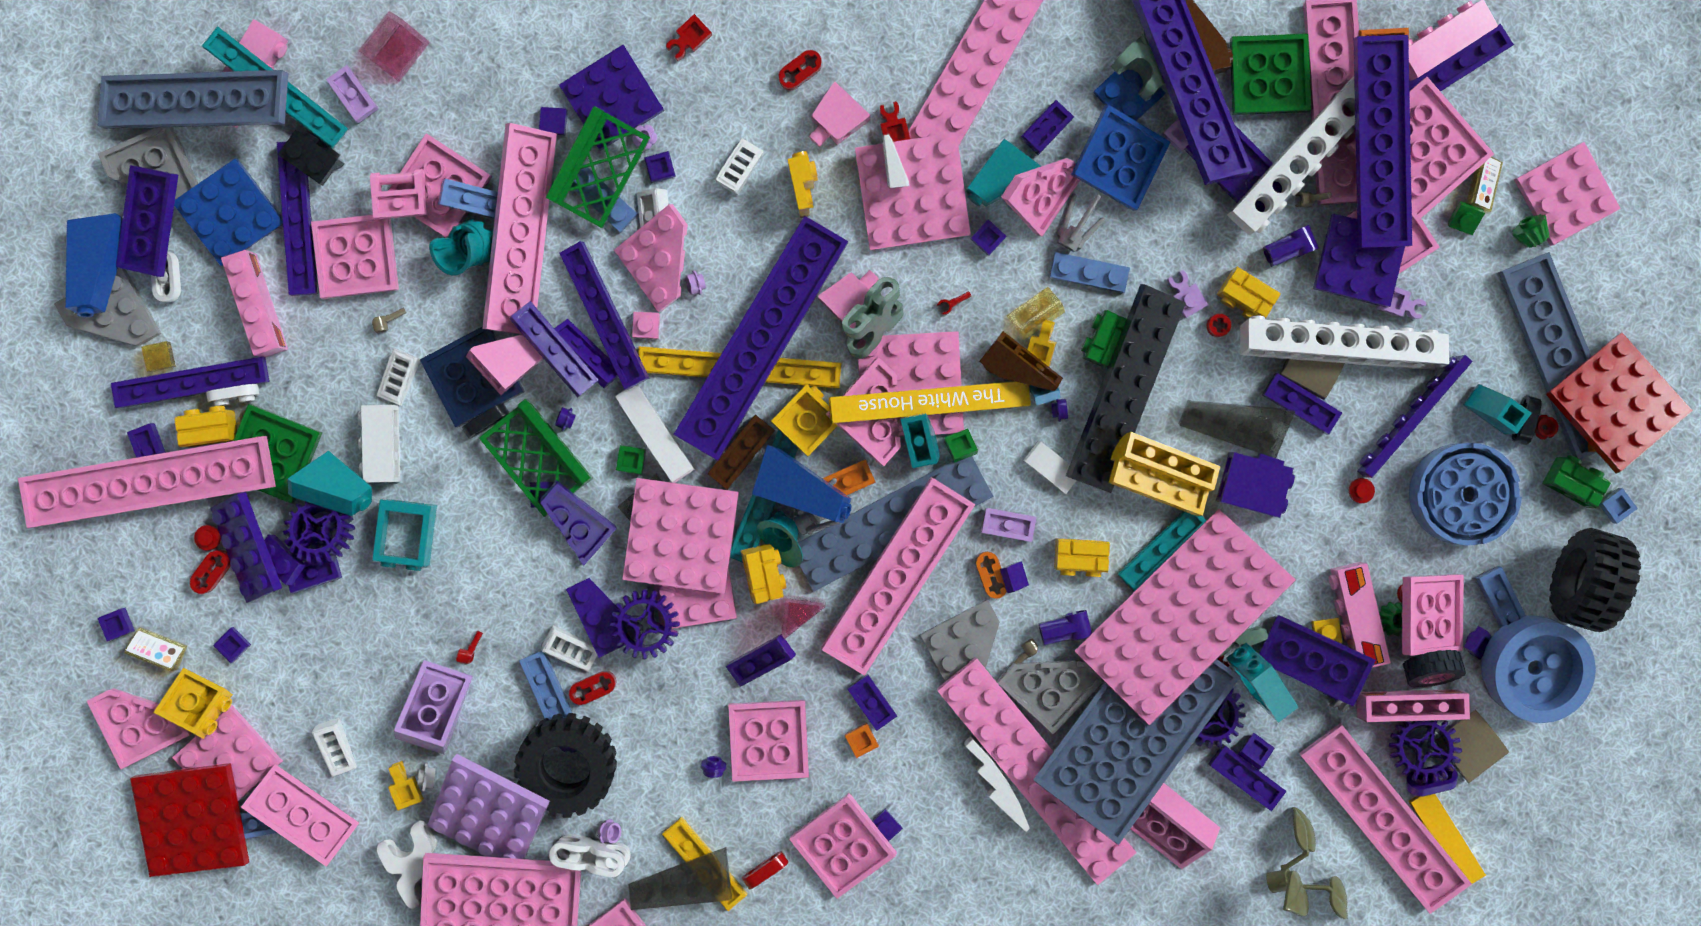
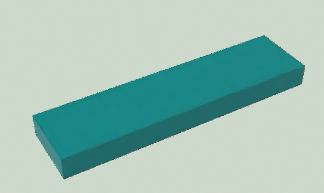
[1117,511,1207,592]

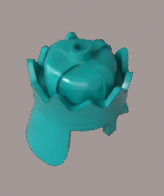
[429,218,493,276]

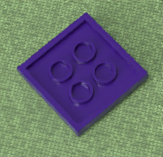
[559,45,665,151]
[1313,213,1405,308]

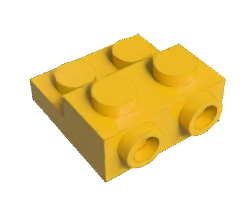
[788,151,818,218]
[771,384,837,457]
[153,668,233,739]

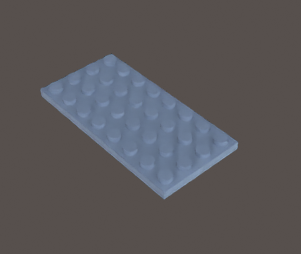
[1033,659,1241,845]

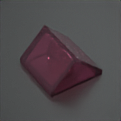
[358,11,430,82]
[782,594,826,639]

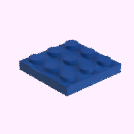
[1071,105,1171,211]
[174,158,283,266]

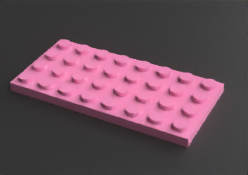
[1075,509,1296,726]

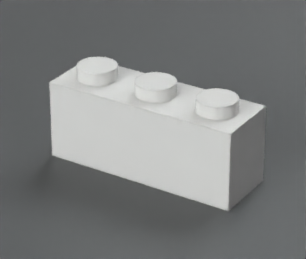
[358,405,400,482]

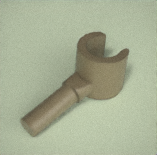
[1295,192,1332,208]
[372,307,407,333]
[1009,638,1038,667]

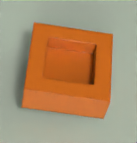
[845,723,879,758]

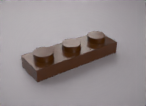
[708,414,776,490]

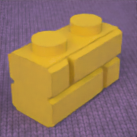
[1217,266,1281,319]
[174,406,237,447]
[1054,538,1110,577]
[741,544,787,604]

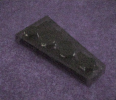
[1178,400,1295,458]
[628,847,732,910]

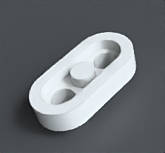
[151,252,181,302]
[206,384,260,406]

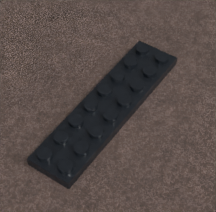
[1066,284,1186,493]

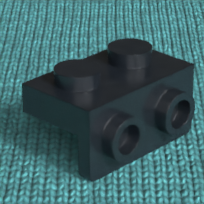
[278,129,344,186]

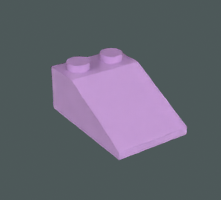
[394,660,472,755]

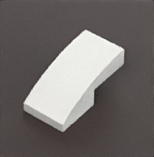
[1023,441,1077,494]

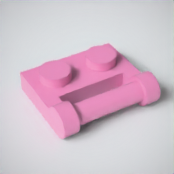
[370,169,427,220]

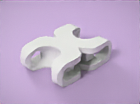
[377,820,437,909]
[549,834,631,877]

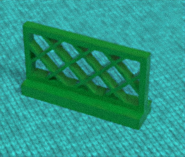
[546,106,650,229]
[479,398,593,517]

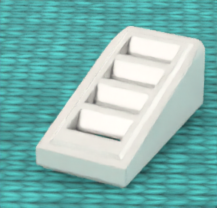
[882,135,910,189]
[715,138,764,195]
[377,348,420,406]
[541,625,597,672]
[312,718,357,777]

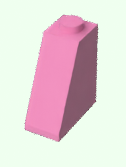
[466,334,544,395]

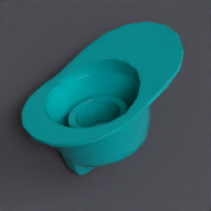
[757,511,803,568]

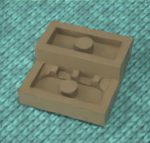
[1280,336,1345,400]
[1434,709,1509,784]

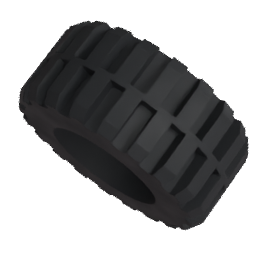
[1549,528,1641,632]
[514,713,617,818]

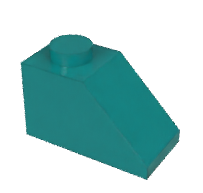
[900,413,940,468]

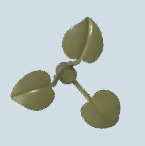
[1266,807,1348,919]

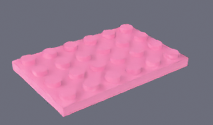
[420,853,581,926]

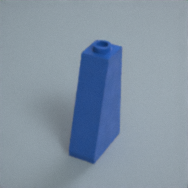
[66,213,123,317]
[752,445,852,523]

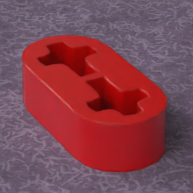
[779,50,822,90]
[190,550,230,594]
[569,671,617,705]
[742,851,789,890]

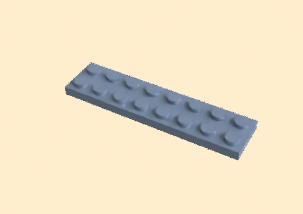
[97,70,288,129]
[1498,252,1597,459]
[798,456,994,592]

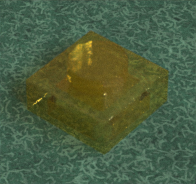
[141,341,176,372]

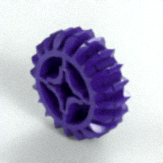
[282,501,355,565]
[610,589,680,659]
[1196,688,1246,748]
[1388,720,1462,783]

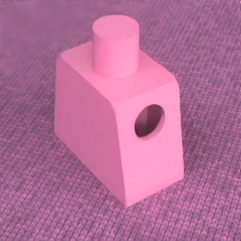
[809,82,870,147]
[818,270,879,328]

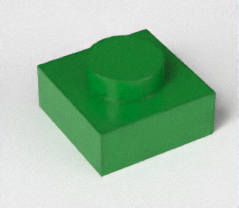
[1448,201,1485,235]
[944,428,978,463]
[616,445,646,474]

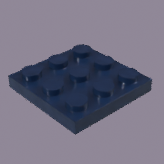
[420,326,525,428]

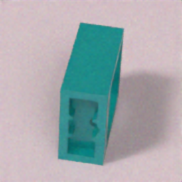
[372,499,437,571]
[1226,643,1299,723]

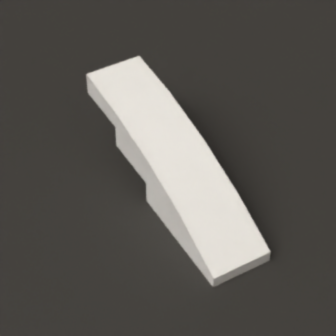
[615,385,695,483]
[964,736,1030,832]

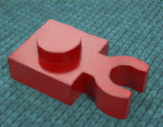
[666,14,712,61]
[880,101,910,142]

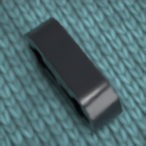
[1512,395,1542,445]
[462,403,509,439]

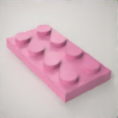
[241,764,359,867]

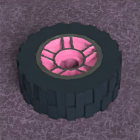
[1402,650,1466,687]

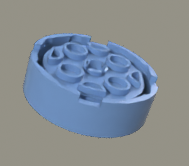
[1409,443,1522,546]
[1481,616,1596,723]

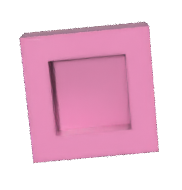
[632,312,660,339]

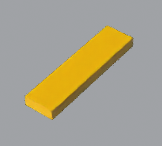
[1408,794,1486,884]
[662,817,748,911]

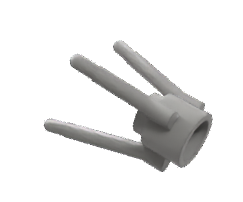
[1057,194,1105,252]
[794,478,840,535]

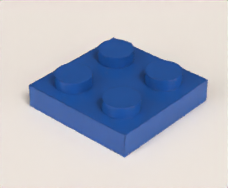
[1093,70,1166,121]

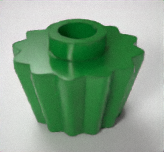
[1512,214,1550,248]
[1379,602,1402,636]

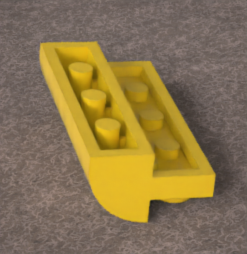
[1109,432,1220,516]

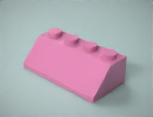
[1131,783,1220,869]

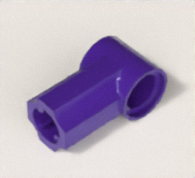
[1263,225,1319,267]
[1038,610,1092,645]

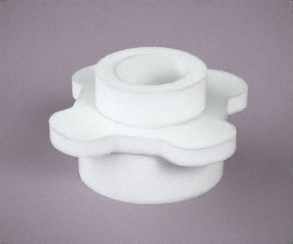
[417,763,435,792]

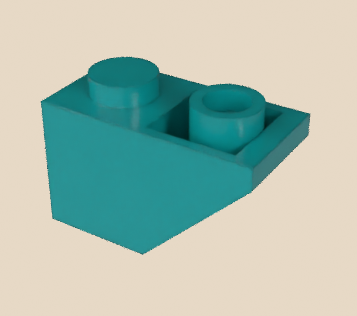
[1463,384,1531,434]

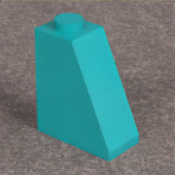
[966,138,1041,207]
[288,450,372,516]

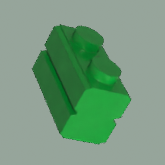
[1081,310,1127,369]
[1542,455,1611,508]

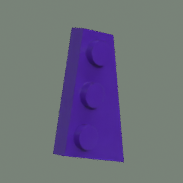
[540,480,617,567]
[566,578,643,658]

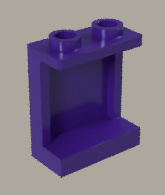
[1216,452,1295,518]

